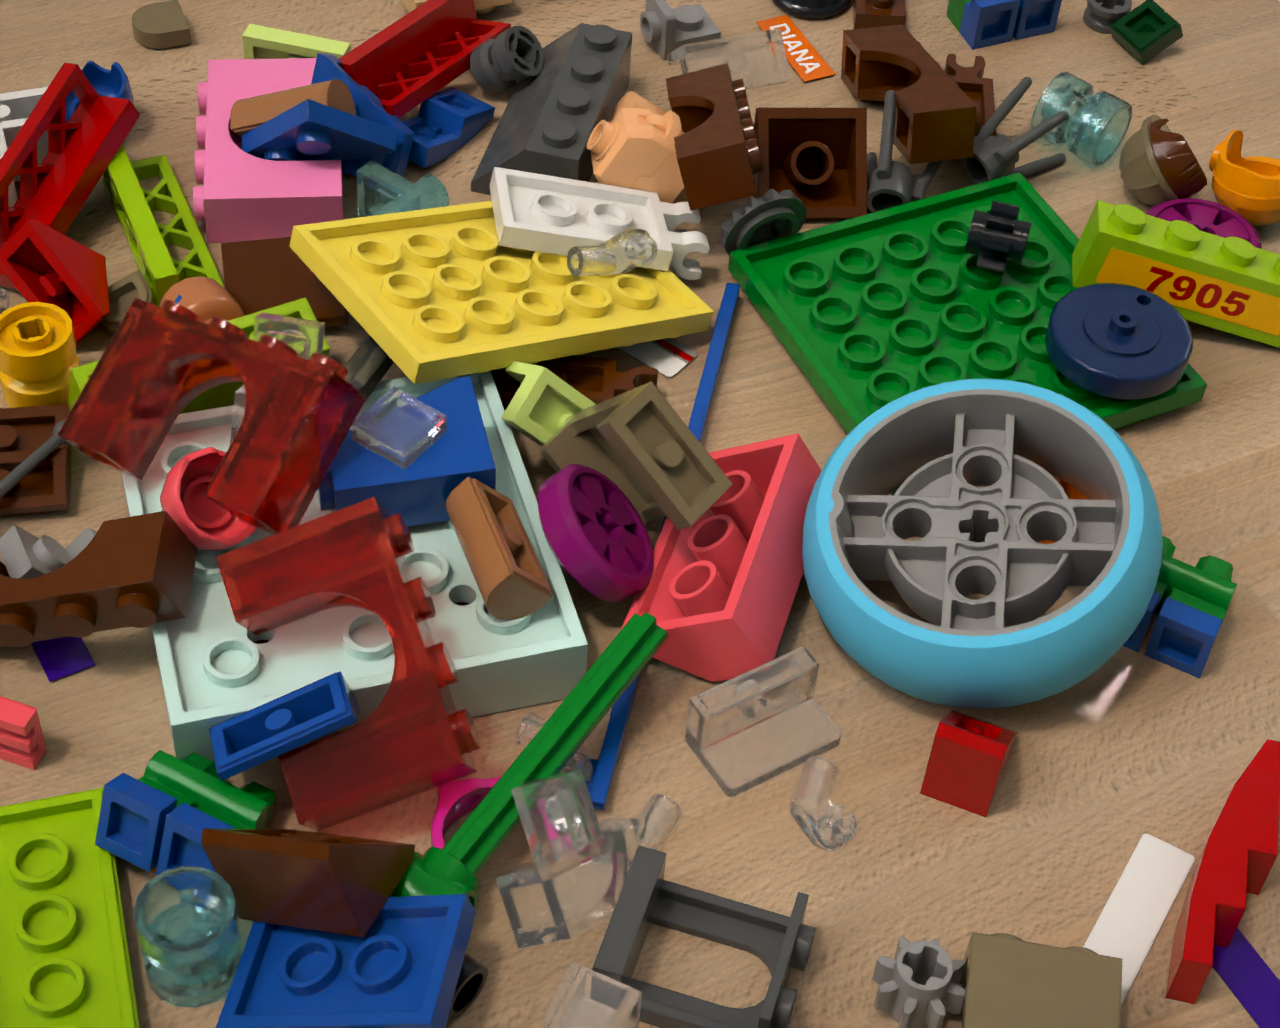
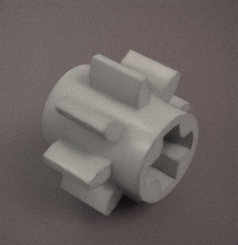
[872,937,965,1028]

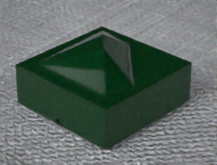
[1110,0,1183,65]

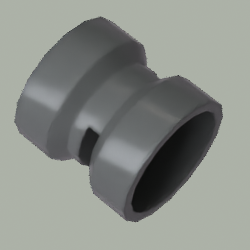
[470,26,544,94]

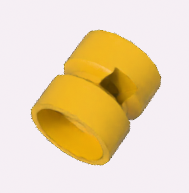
[0,302,80,410]

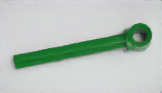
[390,612,668,911]

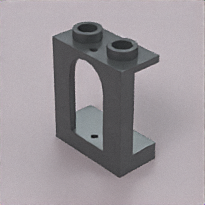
[590,845,816,1028]

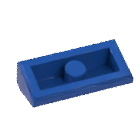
[209,671,360,781]

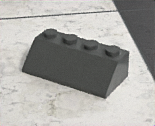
[471,23,632,195]

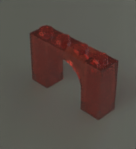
[57,298,366,542]
[216,497,481,832]

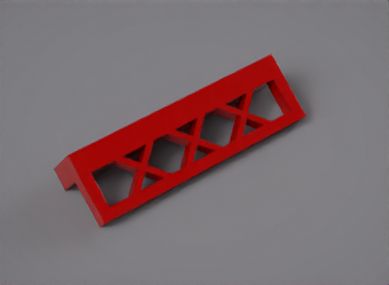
[339,0,511,118]
[0,63,140,289]

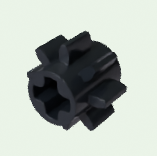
[965,200,1032,274]

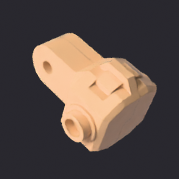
[587,91,688,203]

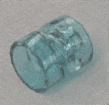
[1031,71,1132,166]
[133,866,243,1008]

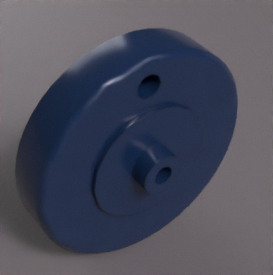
[1045,283,1193,399]

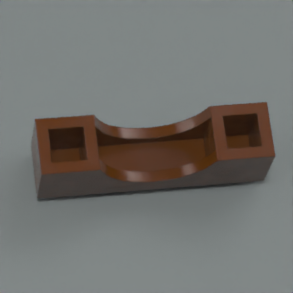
[841,24,981,164]
[666,63,764,211]
[0,511,198,647]

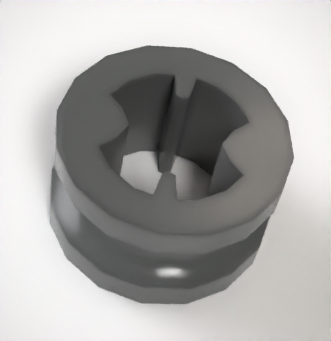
[1083,0,1132,34]

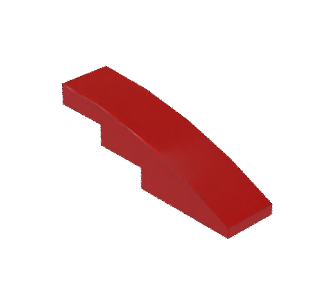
[1165,739,1280,1004]

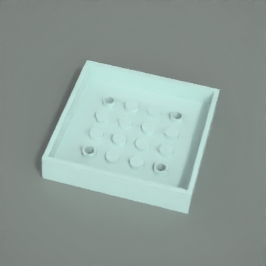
[113,371,588,765]

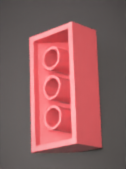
[621,433,821,682]

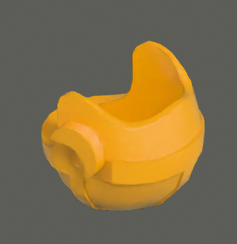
[1209,129,1280,226]

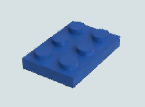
[216,894,476,1028]

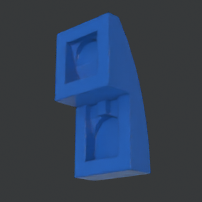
[402,87,495,168]

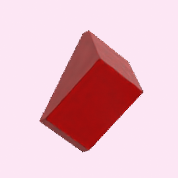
[0,219,110,346]
[920,710,1017,817]

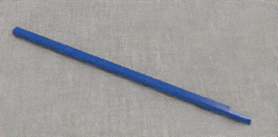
[577,283,740,810]

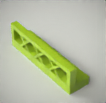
[101,144,225,307]

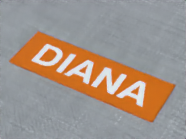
[756,15,836,82]

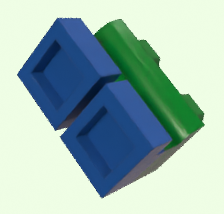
[946,0,1062,50]
[1123,536,1237,679]
[95,750,276,903]

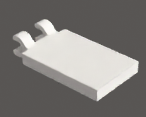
[489,167,710,280]

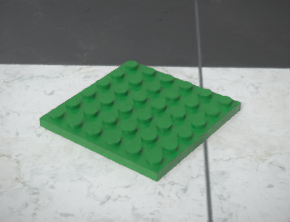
[728,172,1207,495]

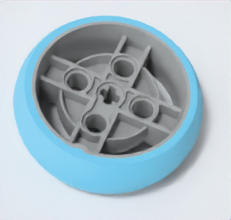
[802,379,1163,709]

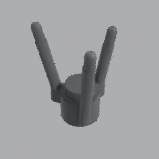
[962,77,1069,184]
[866,90,943,213]

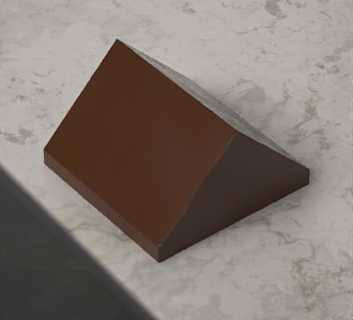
[753,107,867,219]
[221,237,349,327]
[201,828,415,938]

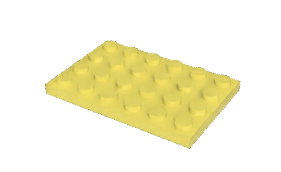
[289,201,714,384]

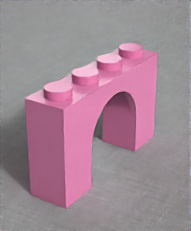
[193,58,344,243]

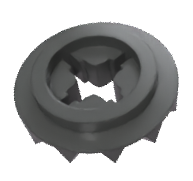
[720,189,807,256]

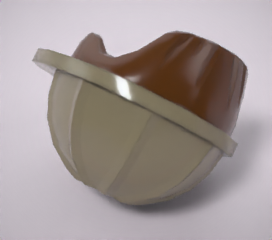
[1119,115,1207,206]

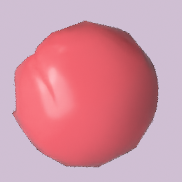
[160,447,263,551]

